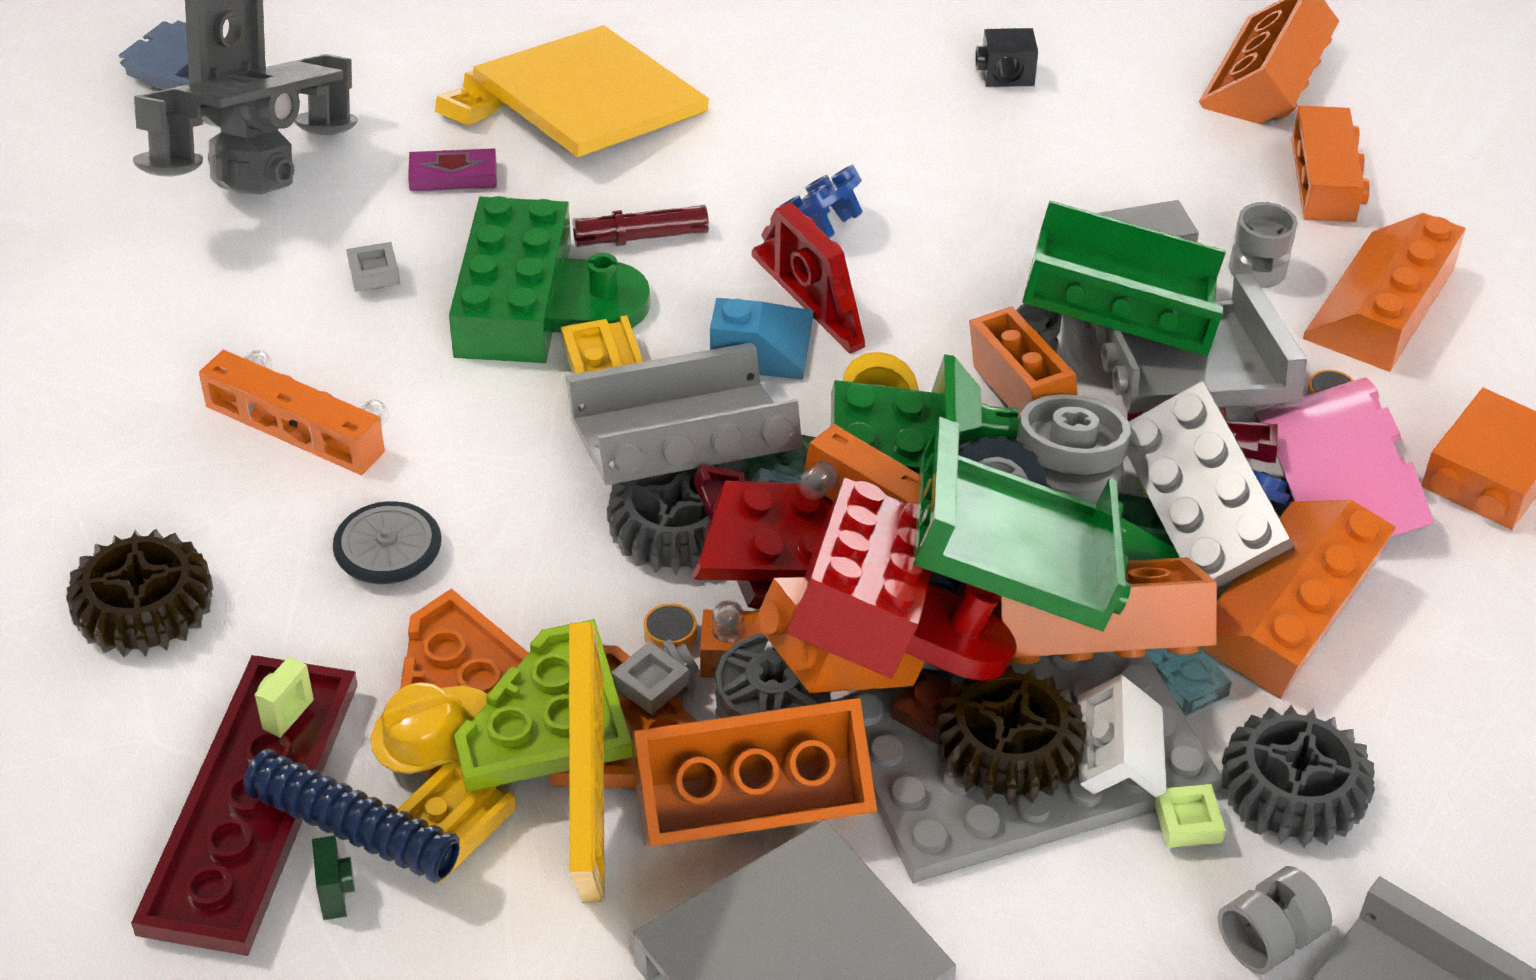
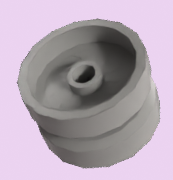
[1017,394,1131,504]

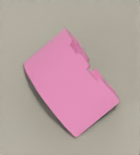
[1254,377,1434,537]

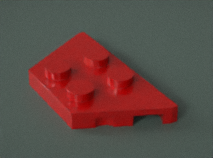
[751,202,865,354]
[692,481,833,581]

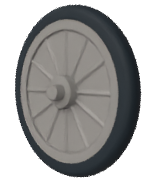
[333,501,442,584]

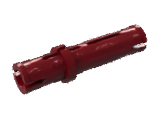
[572,204,709,247]

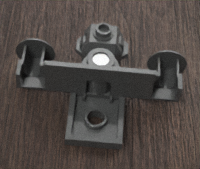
[133,0,358,194]

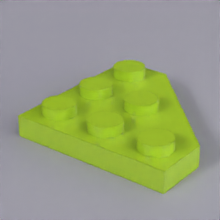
[454,619,633,792]

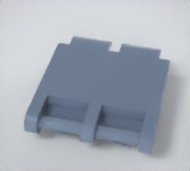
[118,20,189,90]

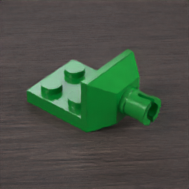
[831,354,1019,474]

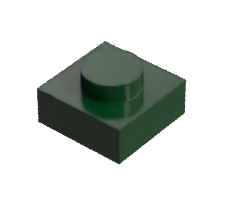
[312,835,355,920]

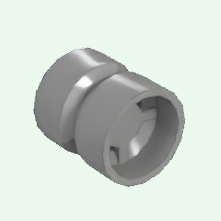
[1229,202,1298,288]
[1217,866,1333,974]

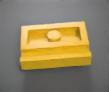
[561,315,644,374]
[398,761,516,884]

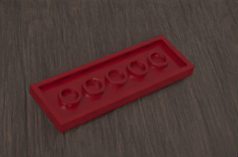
[131,655,358,956]

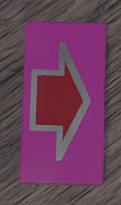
[408,148,497,191]

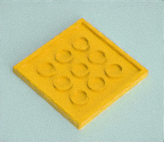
[473,25,709,158]
[569,622,605,902]

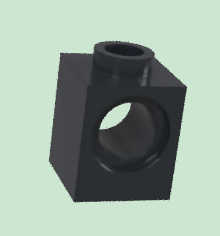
[975,28,1038,87]

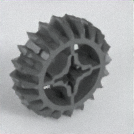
[607,465,715,575]
[1221,705,1375,848]

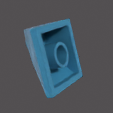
[710,298,814,379]

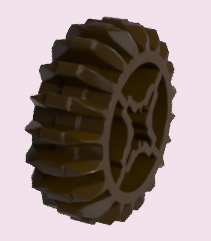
[66,529,213,657]
[934,664,1087,805]

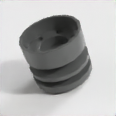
[715,634,831,719]

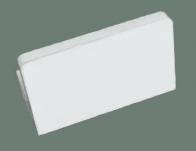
[1078,674,1167,797]

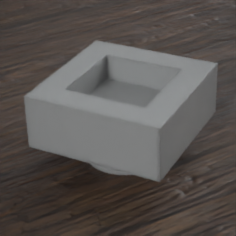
[346,242,400,292]
[611,641,690,715]

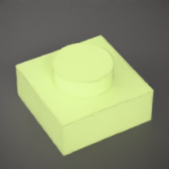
[255,657,314,738]
[1154,784,1226,848]

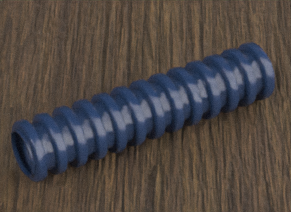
[243,749,460,883]

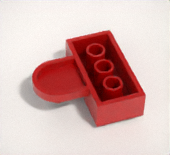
[786,477,1017,680]

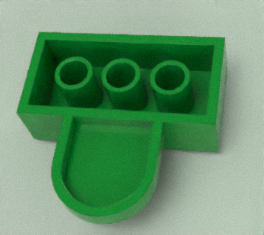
[449,196,650,363]

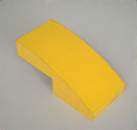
[435,71,505,126]

